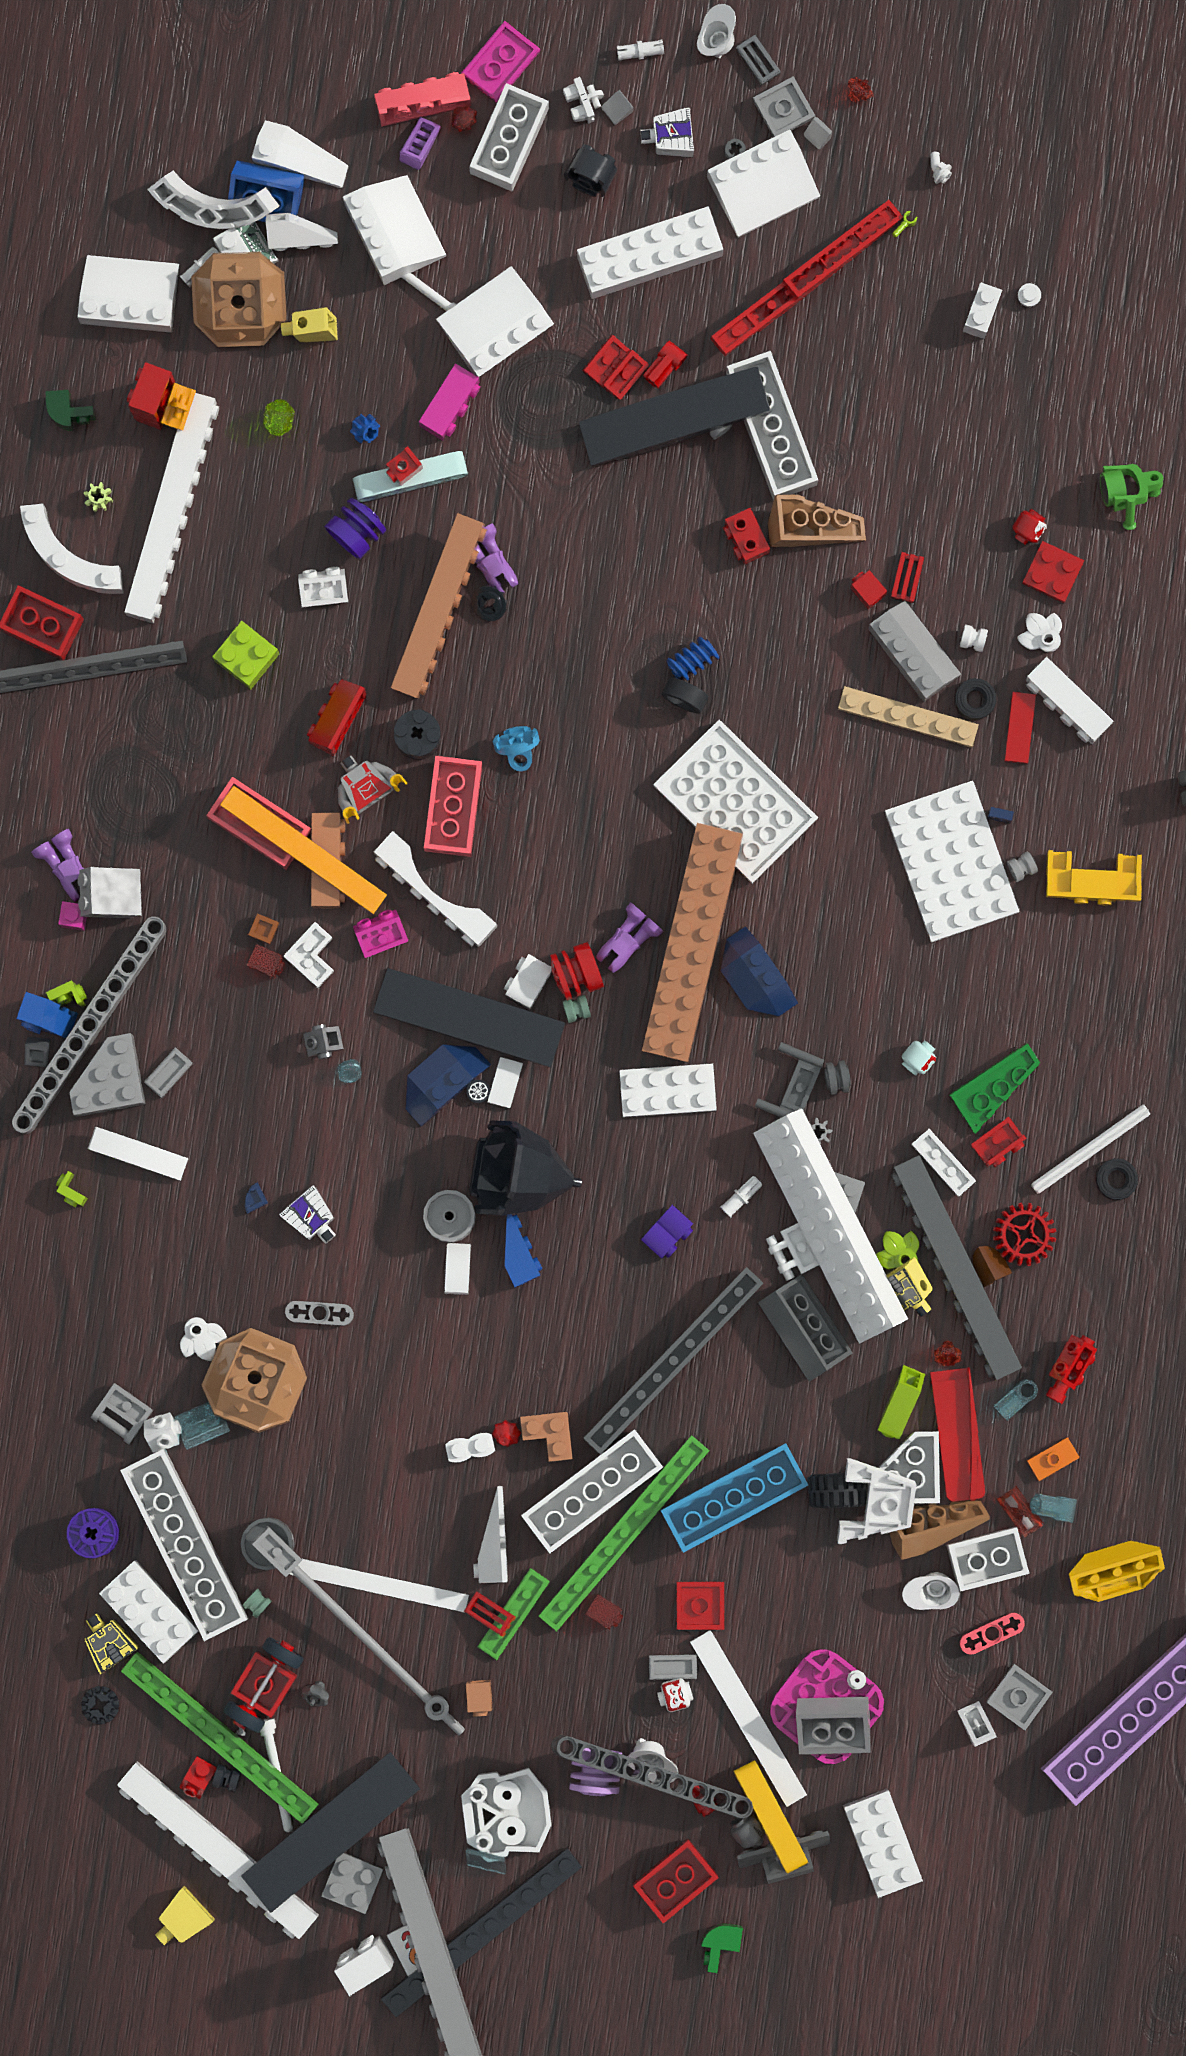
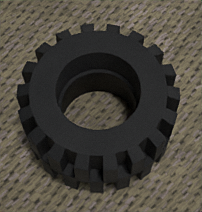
[808,1473,868,1508]

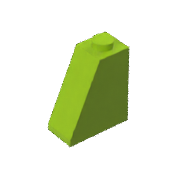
[878,1365,925,1439]

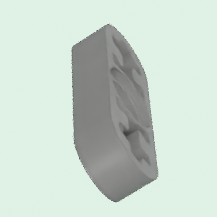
[285,1301,354,1326]

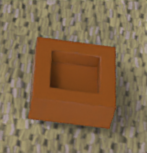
[248,913,279,944]

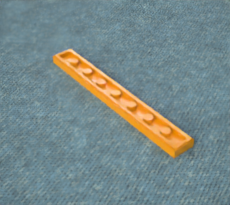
[220,786,387,914]

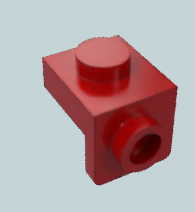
[180,1756,217,1799]

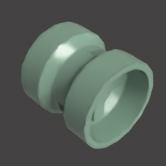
[562,995,591,1023]

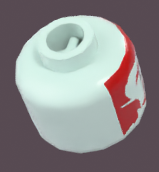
[902,1040,936,1075]

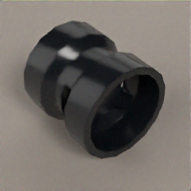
[212,1764,241,1793]

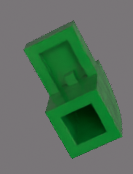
[701,1923,743,1973]

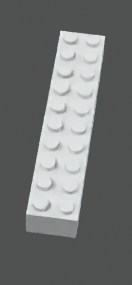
[753,1109,908,1344]

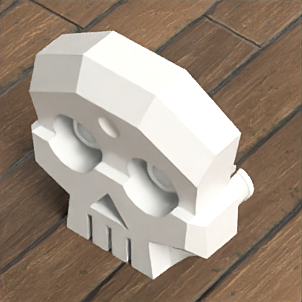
[461,1768,551,1859]

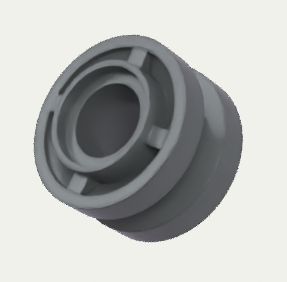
[824,1060,851,1095]

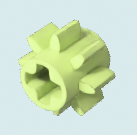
[84,482,113,512]

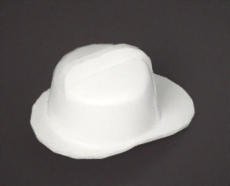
[697,4,736,58]
[902,1572,960,1610]
[628,1738,678,1783]

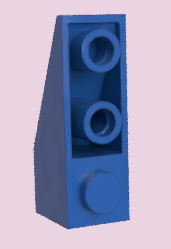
[505,1214,542,1288]

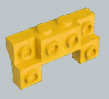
[1046,850,1142,905]

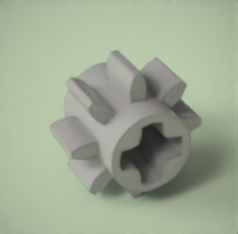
[810,1118,832,1145]

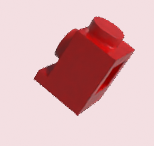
[386,446,423,486]

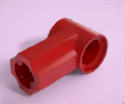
[643,340,688,389]

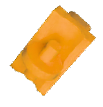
[160,383,196,430]

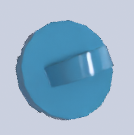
[493,726,540,771]

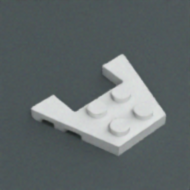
[837,1458,916,1544]

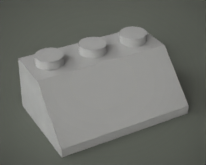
[796,1697,871,1754]

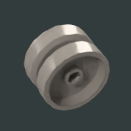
[423,1190,476,1243]

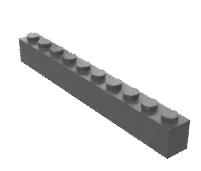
[891,1155,1022,1380]
[584,1267,763,1455]

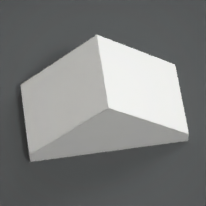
[958,1701,996,1746]

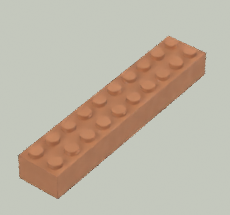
[642,823,743,1062]

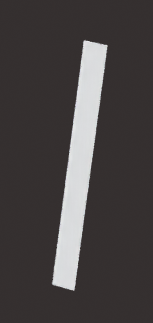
[290,1559,469,1612]

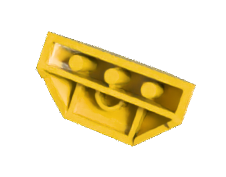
[1069,1541,1165,1602]

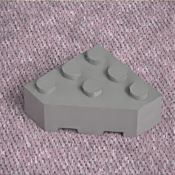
[69,1033,146,1117]

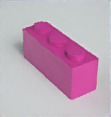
[419,363,481,441]

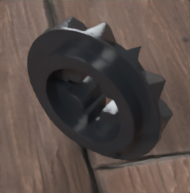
[472,584,508,621]
[81,1686,119,1725]

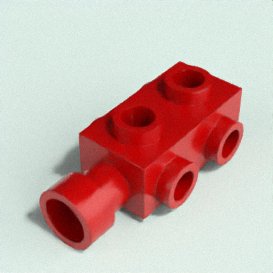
[1046,1335,1097,1405]

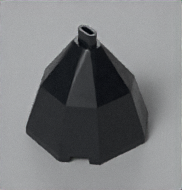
[469,1120,582,1216]

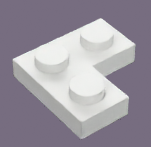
[284,922,334,988]

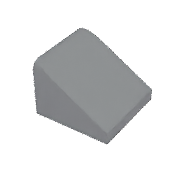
[601,90,633,125]
[804,117,832,150]

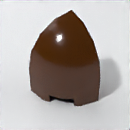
[973,1246,1012,1288]

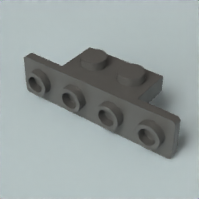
[736,1831,831,1884]

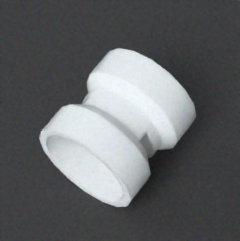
[960,624,988,652]

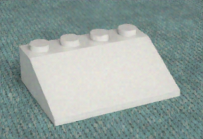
[707,130,820,238]
[343,175,446,285]
[78,255,179,333]
[436,266,554,377]

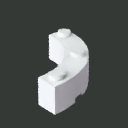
[147,170,279,229]
[20,504,124,594]

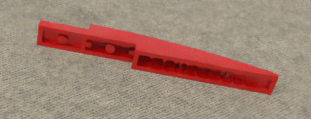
[710,200,903,357]

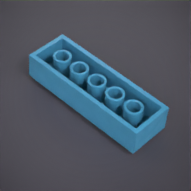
[660,1443,808,1553]

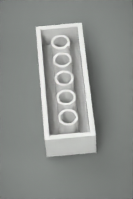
[577,206,723,299]
[726,351,818,501]
[521,1429,663,1553]

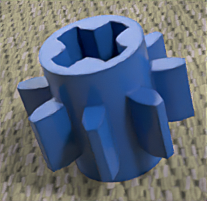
[350,414,380,443]

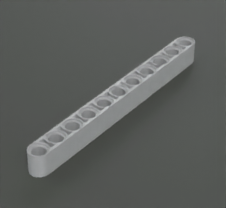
[12,917,166,1134]

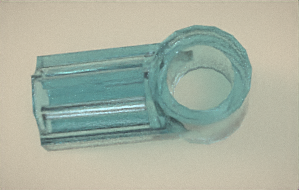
[994,1379,1038,1421]
[1030,1493,1077,1523]

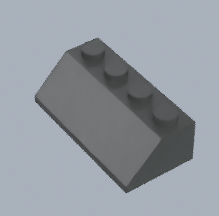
[758,1274,853,1381]

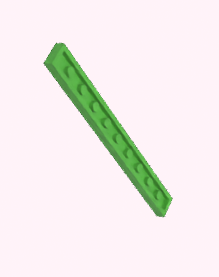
[539,1435,710,1632]
[121,1652,319,1824]

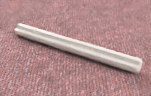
[1031,1105,1150,1194]

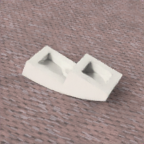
[445,1243,471,1295]

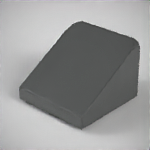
[24,1037,51,1067]

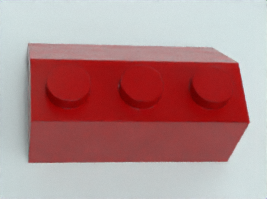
[307,679,367,756]

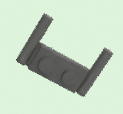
[755,1042,824,1118]

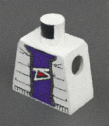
[640,108,694,157]
[279,1185,336,1244]

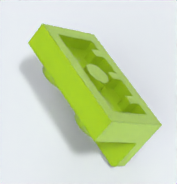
[46,980,87,1007]

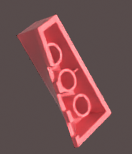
[374,72,471,127]

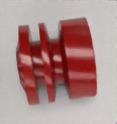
[550,942,604,1001]

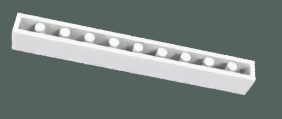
[125,393,219,623]
[117,1761,319,1939]

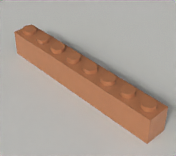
[391,513,487,698]

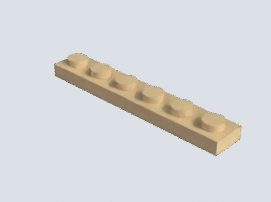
[838,686,979,748]

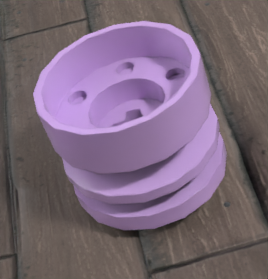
[569,1748,622,1796]

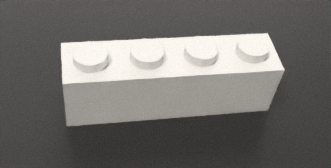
[1025,657,1114,744]

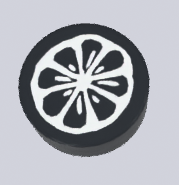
[467,1080,490,1103]

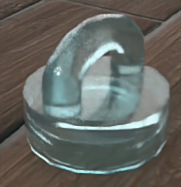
[337,1059,362,1083]

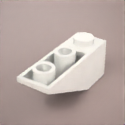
[266,213,338,251]

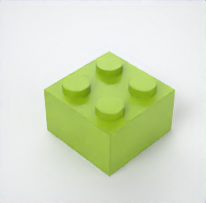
[213,621,280,690]

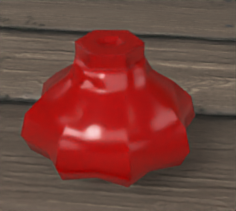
[492,1420,521,1447]

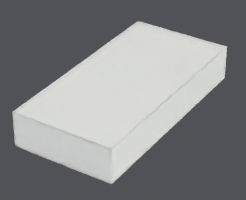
[488,1057,523,1109]

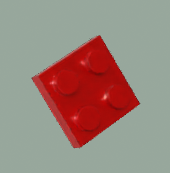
[1022,541,1084,603]
[677,1582,724,1630]

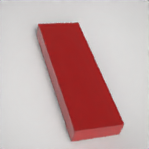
[1004,692,1036,764]

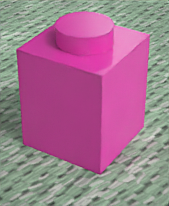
[59,901,87,931]

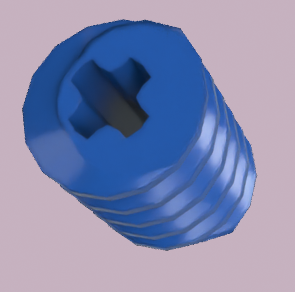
[667,637,720,681]

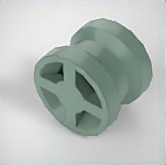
[242,1589,272,1618]

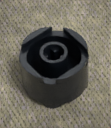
[564,144,617,197]
[394,709,441,760]

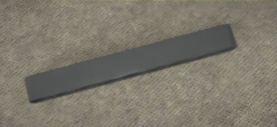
[551,1735,753,1818]

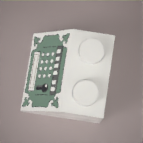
[213,222,278,264]

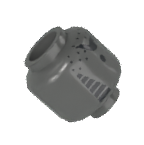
[730,1813,765,1849]

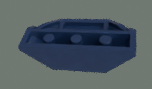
[721,926,798,1016]
[406,1045,491,1127]

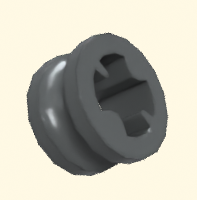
[725,139,746,160]

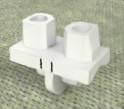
[563,77,604,123]

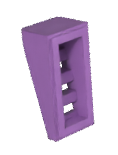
[399,117,441,170]

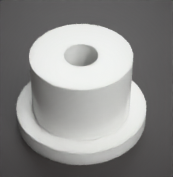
[847,1670,866,1689]

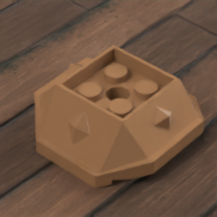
[191,252,287,347]
[202,1328,307,1433]

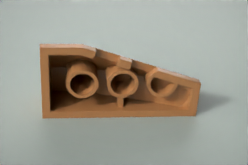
[768,495,866,547]
[889,1501,990,1560]

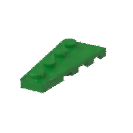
[949,1043,1040,1134]

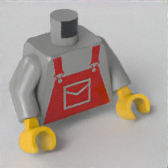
[338,756,407,824]

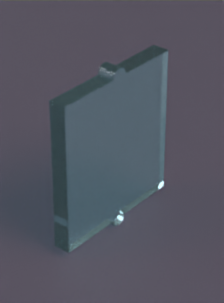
[466,1848,506,1874]

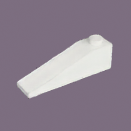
[474,1486,508,1583]

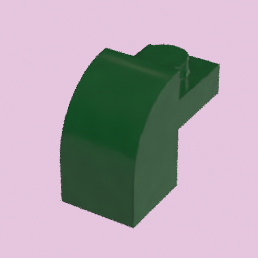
[45,390,96,431]

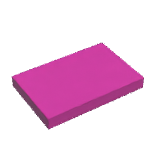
[461,21,540,103]

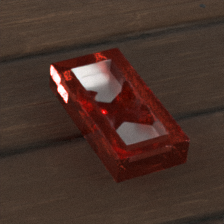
[997,1486,1044,1537]

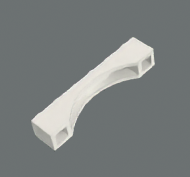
[374,831,497,947]

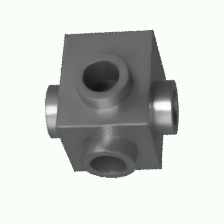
[303,1024,344,1059]

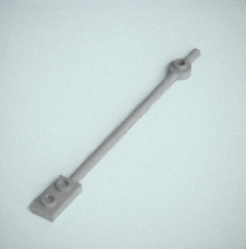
[251,1526,465,1736]

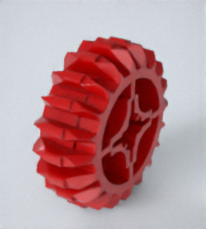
[993,1203,1056,1266]

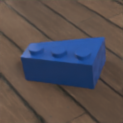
[16,992,78,1039]

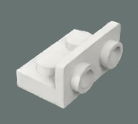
[298,567,348,607]

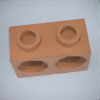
[466,1680,492,1716]

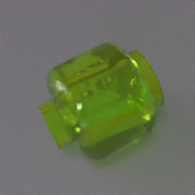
[263,399,295,436]

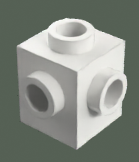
[144,1413,182,1453]

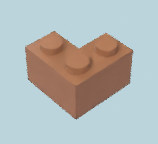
[520,1412,572,1462]

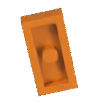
[1027,1437,1080,1481]

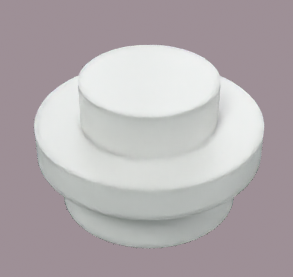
[1018,283,1041,307]

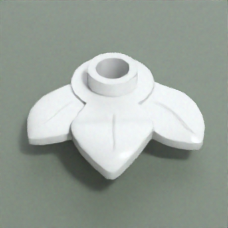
[1017,613,1062,652]
[180,1317,227,1361]

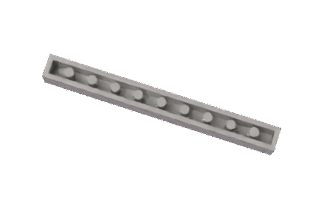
[377,1828,482,2056]

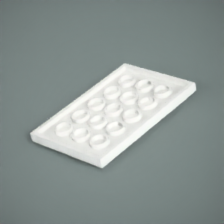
[653,720,818,884]
[885,781,1019,943]

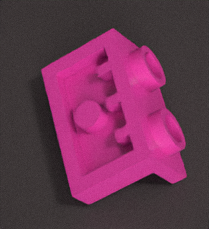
[353,910,408,958]

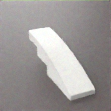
[88,1127,188,1181]

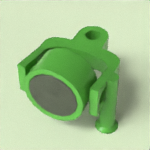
[1100,464,1163,530]

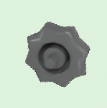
[301,1681,329,1707]

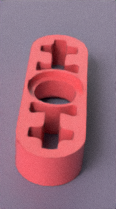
[959,1613,1024,1654]

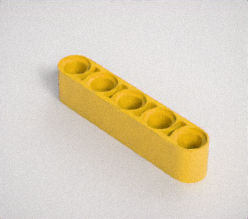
[733,1760,808,1874]

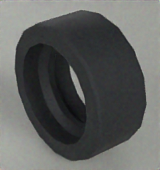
[662,678,709,714]

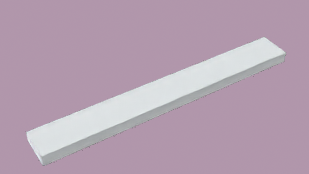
[690,1630,807,1807]

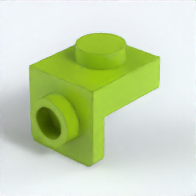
[56,1171,88,1208]

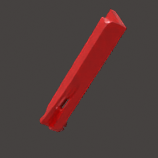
[930,1367,985,1502]

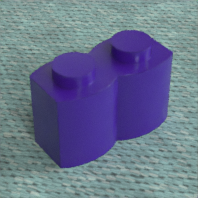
[641,1205,693,1259]

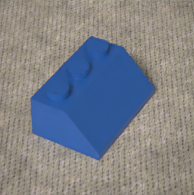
[228,160,304,222]

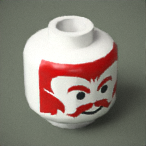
[657,1678,693,1712]

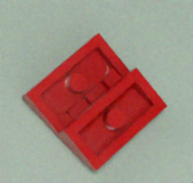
[582,335,649,400]

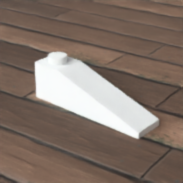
[252,120,348,188]

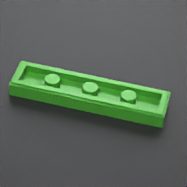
[478,1568,550,1660]

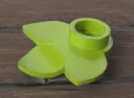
[876,1231,919,1269]

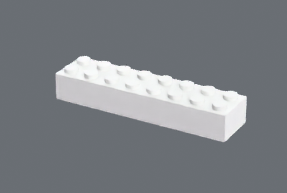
[120,1449,249,1641]

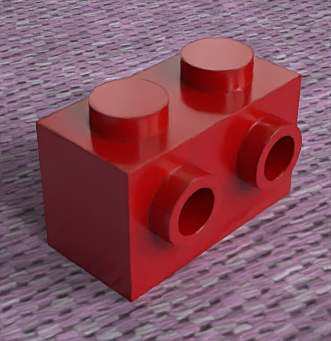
[723,508,770,565]

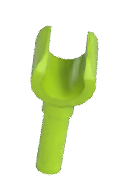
[892,211,917,238]

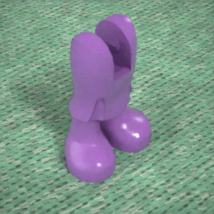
[476,524,518,593]
[31,829,84,901]
[596,902,664,973]

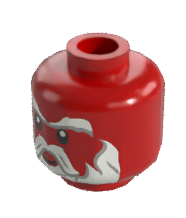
[1012,509,1047,545]

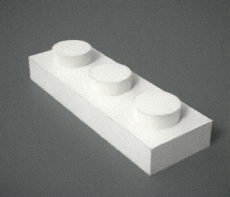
[911,1129,976,1197]

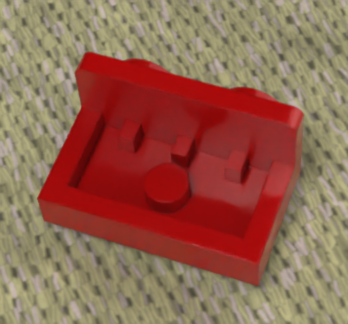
[971,1117,1027,1167]

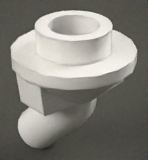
[930,152,952,184]

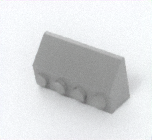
[868,601,961,702]

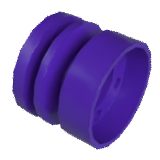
[324,498,387,560]
[67,1508,120,1558]

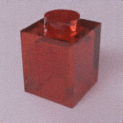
[247,944,285,979]
[585,1594,623,1630]

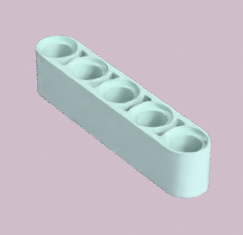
[353,451,468,502]

